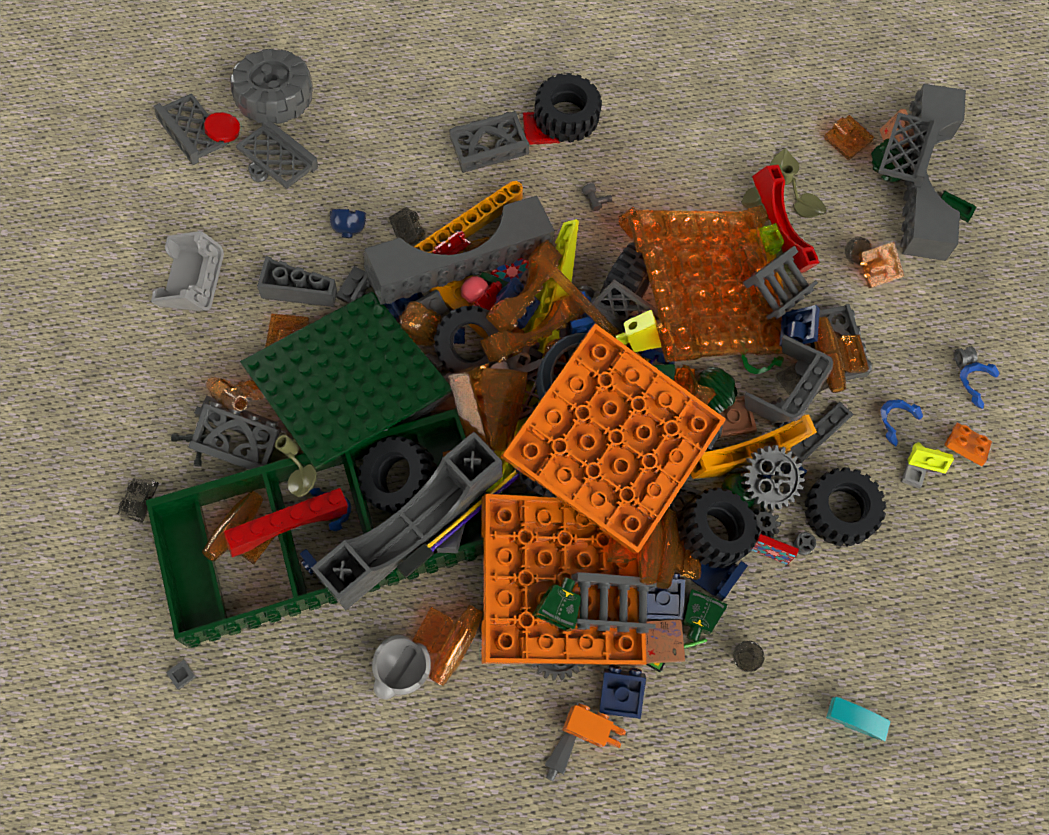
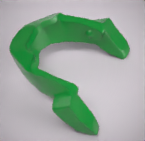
[738,338,784,374]

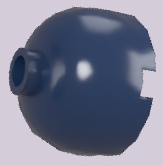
[330,209,366,238]

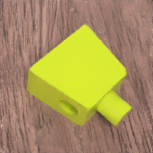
[616,310,664,352]

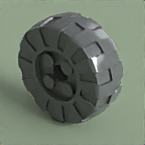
[230,49,313,124]

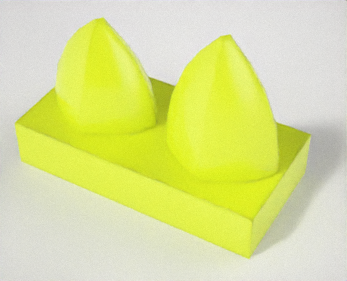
[907,442,954,474]

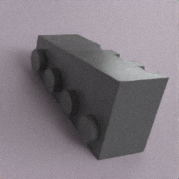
[257,256,337,307]

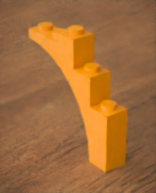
[691,415,817,479]

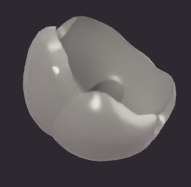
[372,634,431,700]

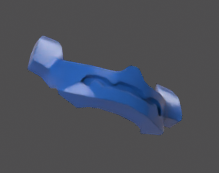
[960,362,999,409]
[881,400,923,446]
[309,488,352,532]

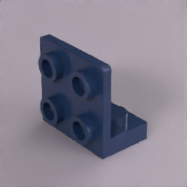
[689,561,748,602]

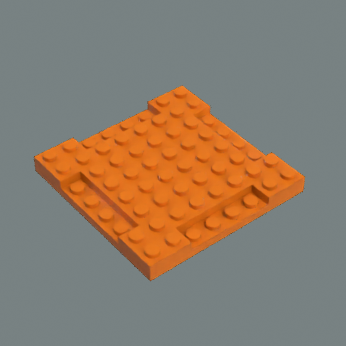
[500,324,726,553]
[482,494,647,666]

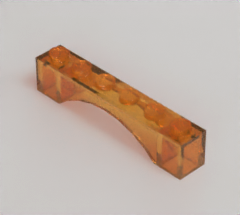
[486,240,562,333]
[480,292,586,363]

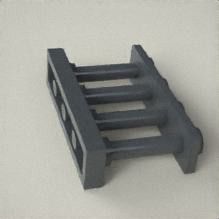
[743,246,818,320]
[571,572,656,634]

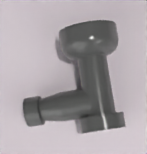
[582,183,612,211]

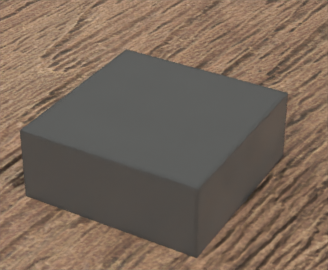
[166,660,196,690]

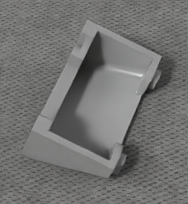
[151,231,224,312]

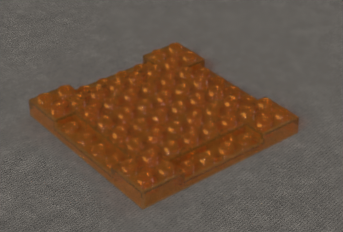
[628,210,784,362]

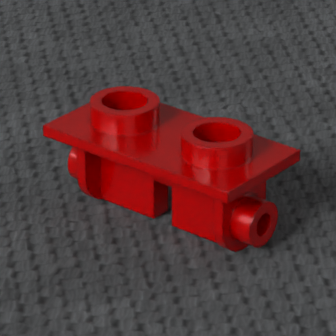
[432,230,471,255]
[473,281,502,312]

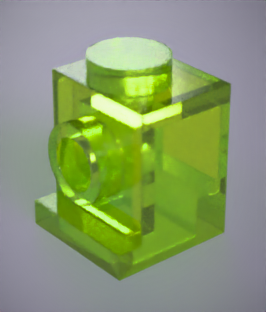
[754,223,784,255]

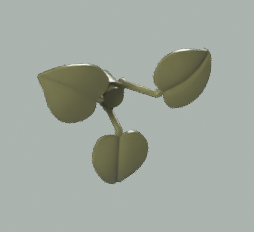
[741,148,827,218]
[265,435,317,497]

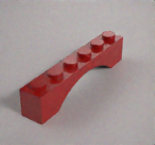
[752,165,820,273]
[224,488,348,557]

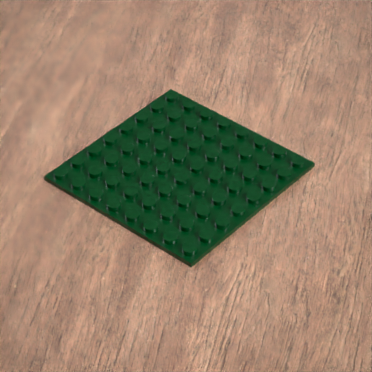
[240,291,453,469]

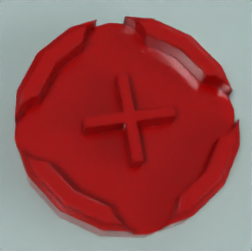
[204,112,240,143]

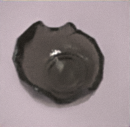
[845,237,872,266]
[733,640,765,672]

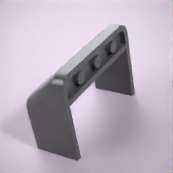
[744,335,833,423]

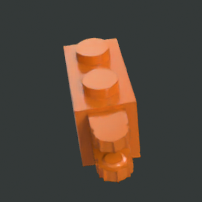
[562,703,626,748]

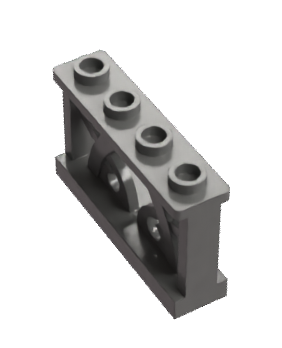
[449,111,529,173]
[810,304,872,386]
[188,401,281,470]

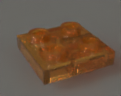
[824,115,875,161]
[858,242,904,288]
[265,313,310,348]

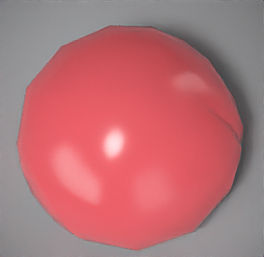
[461,276,489,304]

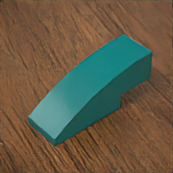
[826,697,891,742]

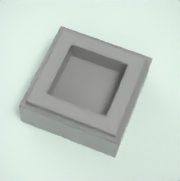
[901,463,927,489]

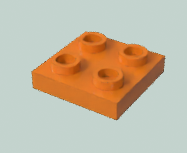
[944,422,992,466]

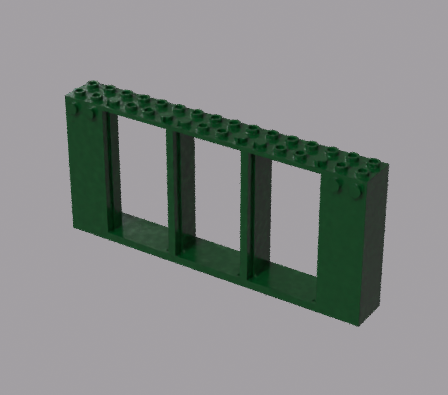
[146,409,484,648]

